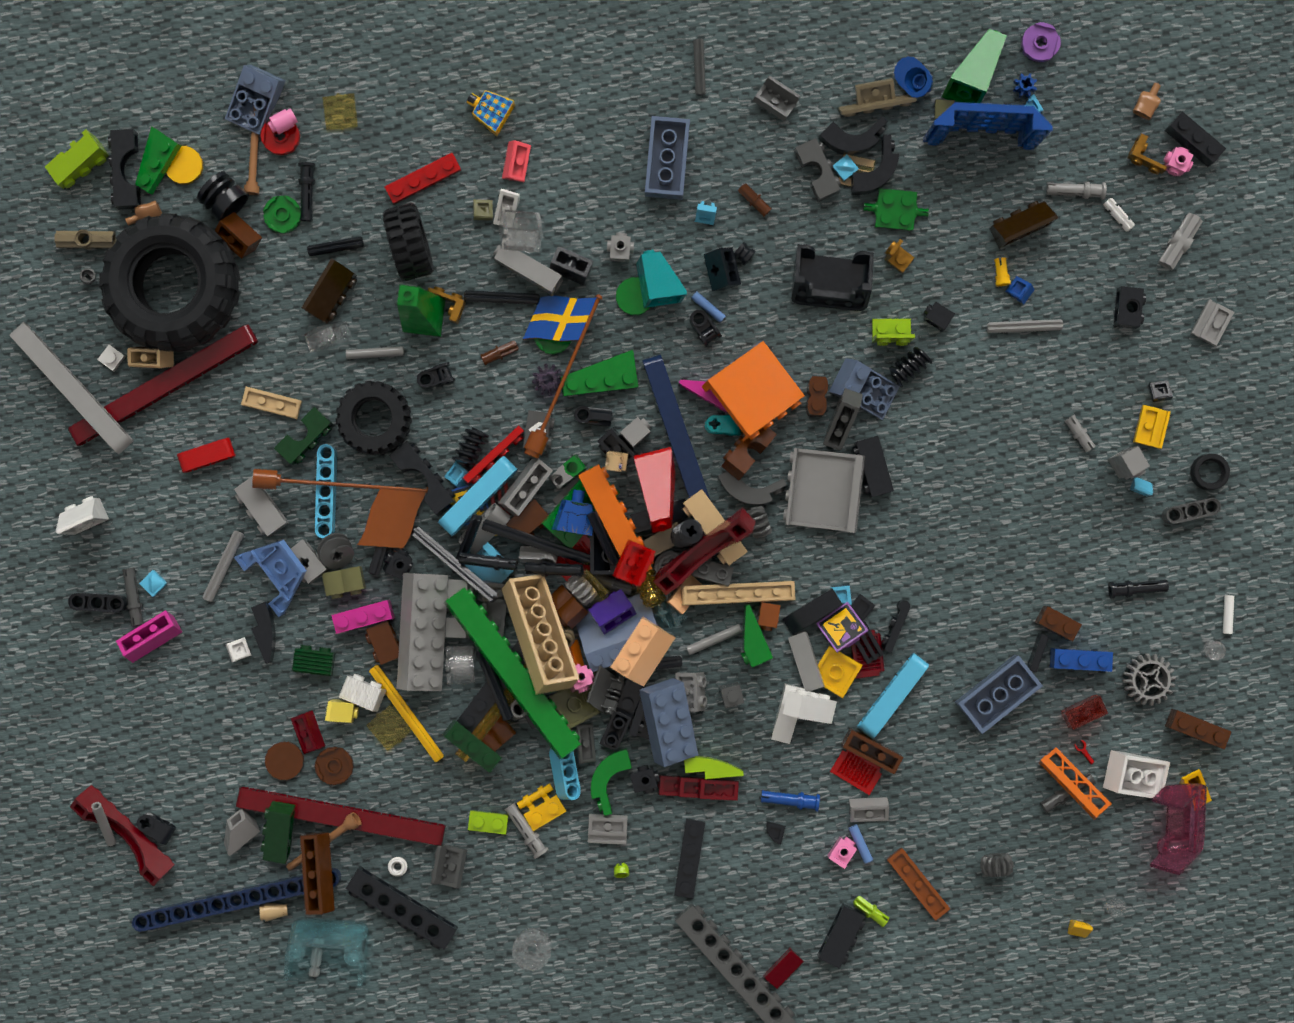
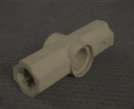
[54,230,117,250]

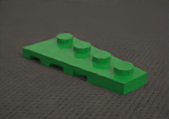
[560,350,638,397]

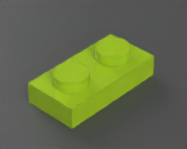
[468,810,509,835]

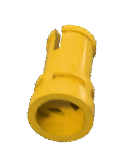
[994,257,1011,287]

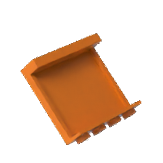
[701,341,805,442]

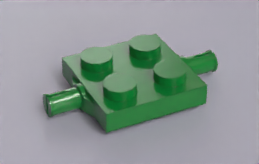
[863,188,929,231]

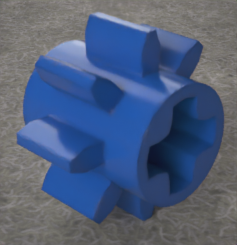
[1013,73,1037,98]

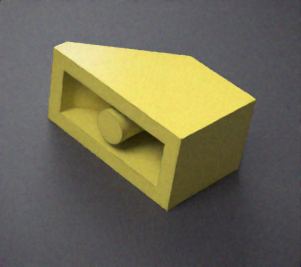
[325,699,359,723]

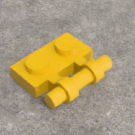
[517,783,566,831]

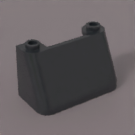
[791,244,874,311]

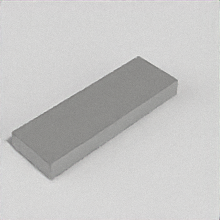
[788,632,825,691]

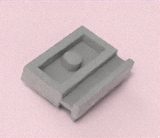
[1190,299,1234,347]
[588,814,628,845]

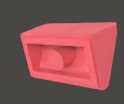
[502,140,531,183]

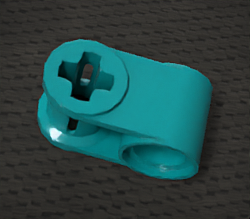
[705,415,741,436]

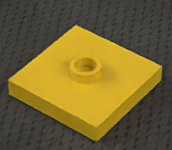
[818,645,863,698]

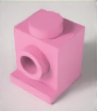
[827,837,857,869]

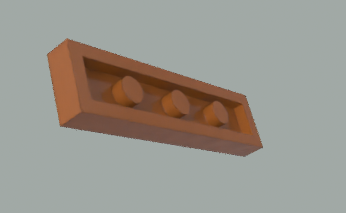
[887,847,950,921]

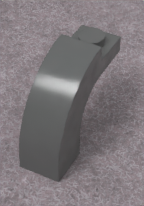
[718,472,787,505]

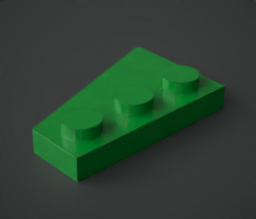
[135,126,181,195]

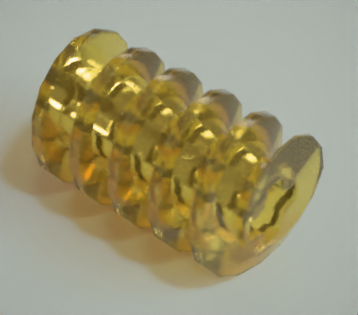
[635,565,666,607]

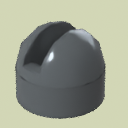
[80,268,96,285]

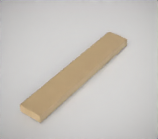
[681,581,795,606]

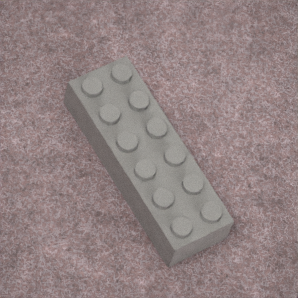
[397,573,448,691]

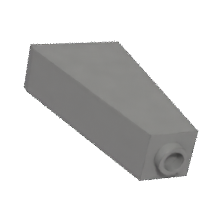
[493,242,563,296]

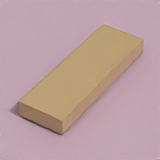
[241,387,302,419]

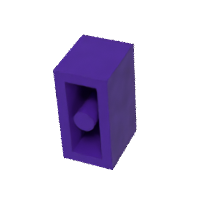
[589,589,636,635]

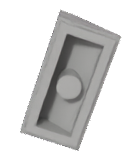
[849,797,889,822]

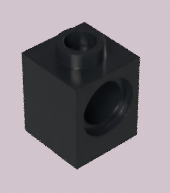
[923,302,955,332]

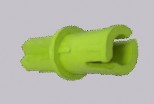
[853,896,890,927]

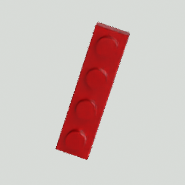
[384,152,461,204]
[463,426,524,485]

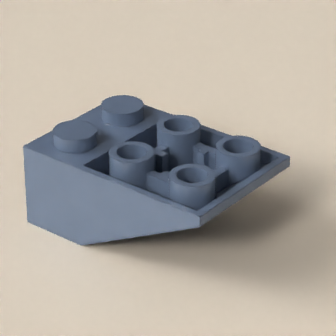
[225,65,286,135]
[829,358,900,420]

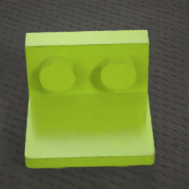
[872,319,915,346]

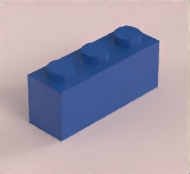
[1050,648,1113,672]

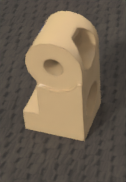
[605,451,629,471]

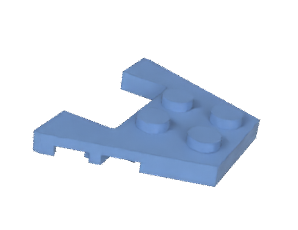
[234,540,307,617]

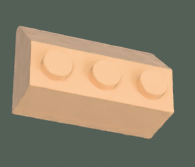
[611,617,676,686]

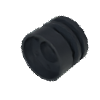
[197,171,249,221]

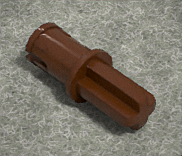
[738,183,772,217]
[480,340,519,366]

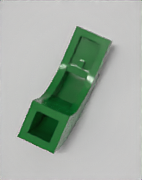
[591,748,632,816]

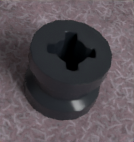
[734,242,756,266]

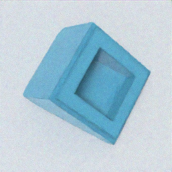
[444,462,468,488]
[1130,477,1153,496]

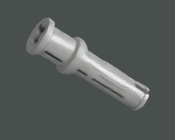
[1046,182,1107,200]
[504,803,549,859]

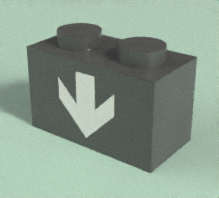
[523,410,555,452]

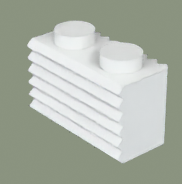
[339,674,386,712]

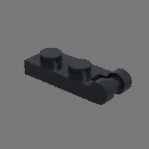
[881,600,910,653]

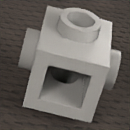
[607,233,634,262]

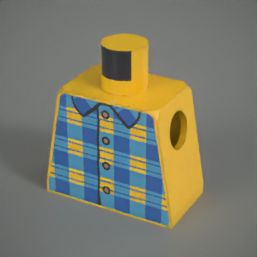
[467,90,515,136]

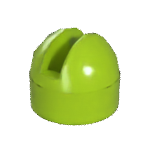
[614,863,629,878]

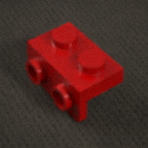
[613,539,655,587]

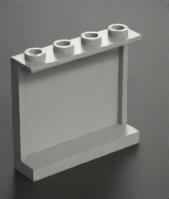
[783,448,865,533]

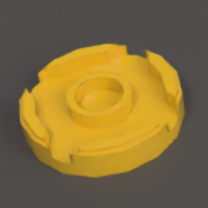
[166,146,203,185]

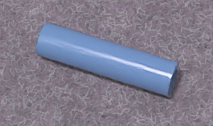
[691,292,726,323]
[848,824,873,864]

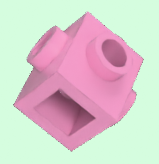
[1163,147,1193,176]
[569,664,594,693]

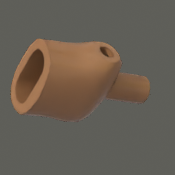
[1133,83,1161,120]
[125,200,162,226]

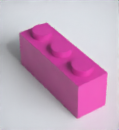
[331,600,395,634]
[116,610,182,663]

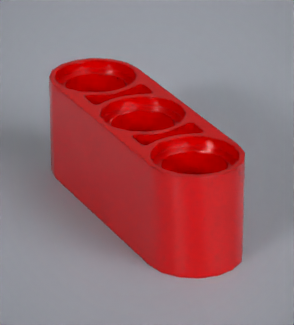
[177,438,236,473]

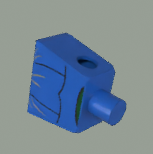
[552,490,593,536]

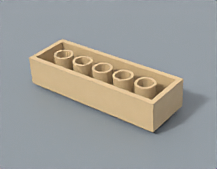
[502,575,579,694]

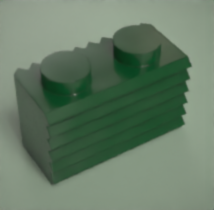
[292,645,336,676]

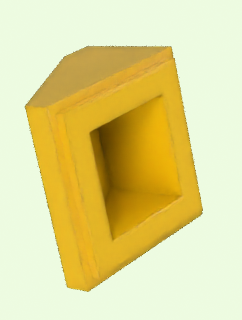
[1068,920,1093,938]

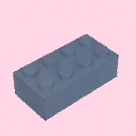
[645,116,690,200]
[955,655,1043,734]
[639,678,698,767]

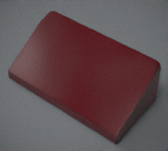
[291,710,326,754]
[763,948,804,989]

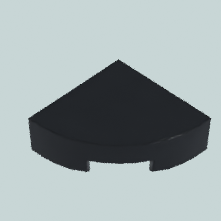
[766,821,786,845]

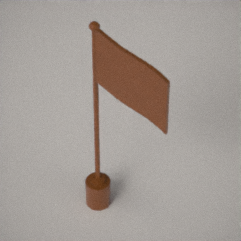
[252,469,428,548]

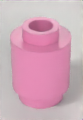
[268,109,298,135]

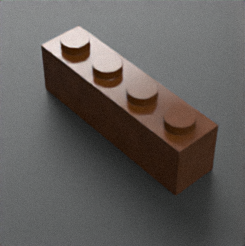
[300,832,335,915]

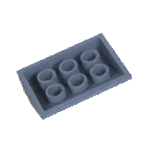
[576,592,658,672]

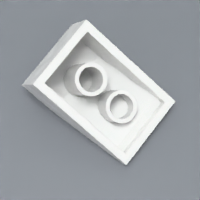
[56,496,109,535]
[1103,750,1170,800]

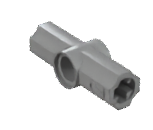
[1158,213,1203,270]

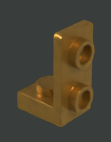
[1127,133,1167,175]
[884,239,915,273]
[427,286,466,324]

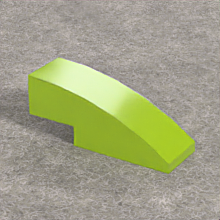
[684,756,744,779]

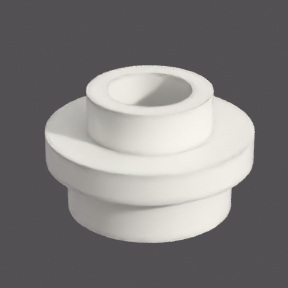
[388,857,407,877]

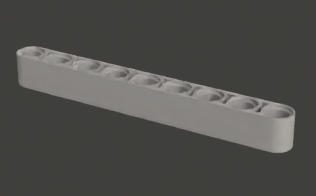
[9,322,134,454]

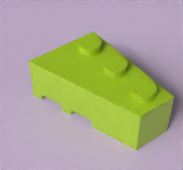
[45,129,109,189]

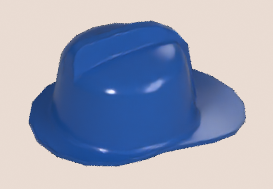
[894,56,933,98]

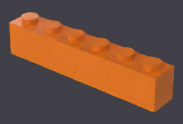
[578,465,654,571]

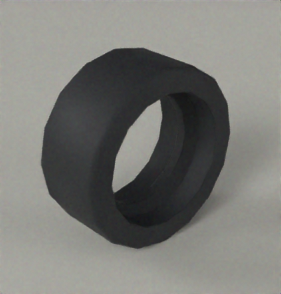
[1190,454,1230,490]

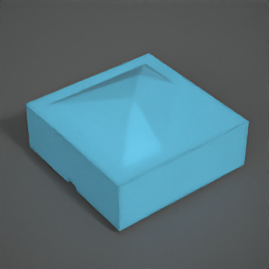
[833,154,859,182]
[139,570,167,597]

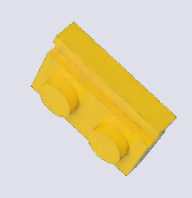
[1133,405,1171,449]

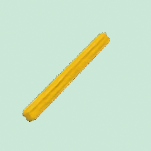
[369,665,444,762]

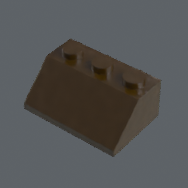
[989,201,1058,249]
[302,258,357,324]

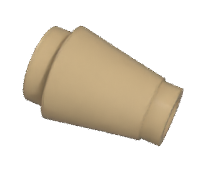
[259,903,288,922]

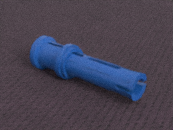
[761,790,820,812]

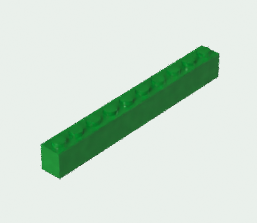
[444,587,581,759]

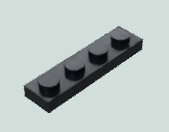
[674,818,705,898]

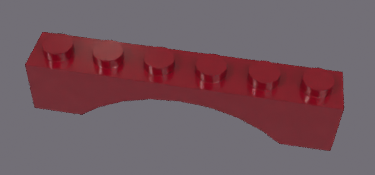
[653,508,756,595]
[70,785,175,887]

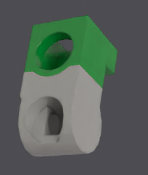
[549,455,587,490]

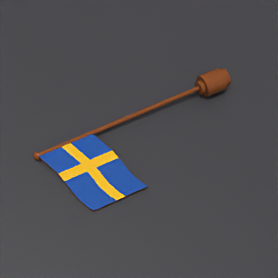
[523,294,602,459]

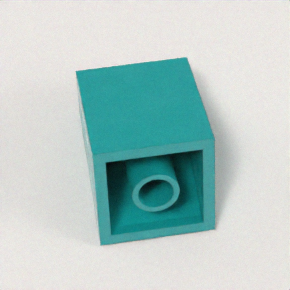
[636,250,687,308]

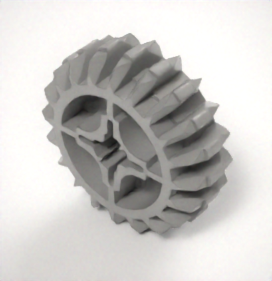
[1123,653,1176,706]

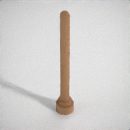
[244,106,260,195]
[286,812,362,871]

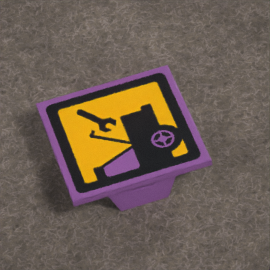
[816,602,869,653]

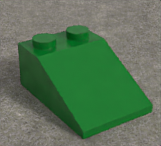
[741,604,773,667]

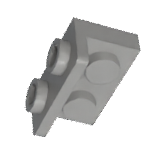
[675,672,707,712]

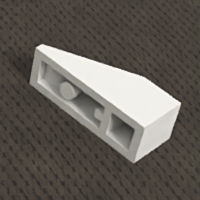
[771,684,805,744]

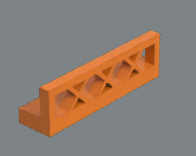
[1039,747,1111,820]

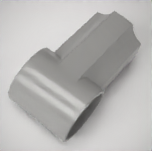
[519,546,558,563]

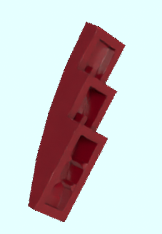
[658,775,739,801]

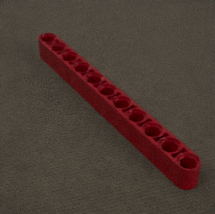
[68,324,258,446]
[236,787,446,845]

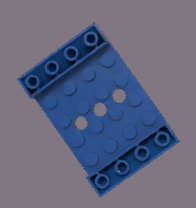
[923,102,1053,150]

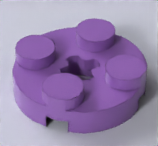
[1021,22,1061,62]

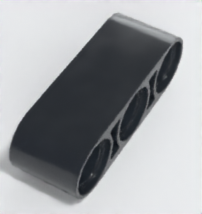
[68,593,128,613]

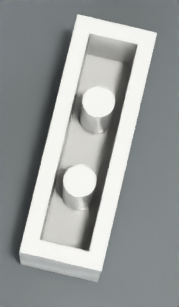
[783,689,837,724]

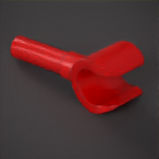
[1074,740,1094,764]

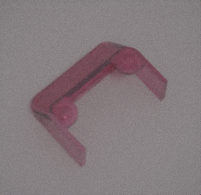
[1150,783,1207,876]

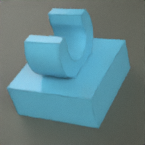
[695,201,717,225]

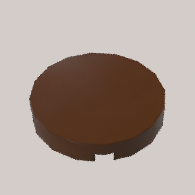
[265,741,304,780]
[315,746,354,785]

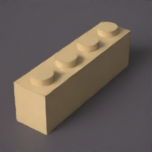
[682,489,748,566]

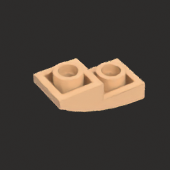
[667,575,702,614]

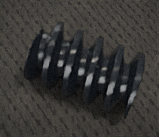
[889,347,933,387]
[452,427,489,469]
[671,519,703,548]

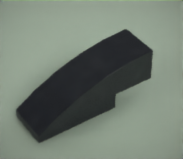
[783,588,843,635]
[251,601,276,664]

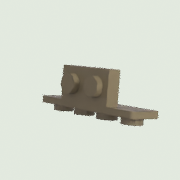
[838,78,917,117]

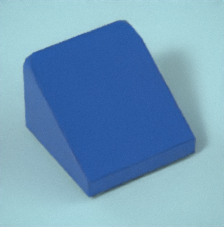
[1005,276,1035,304]

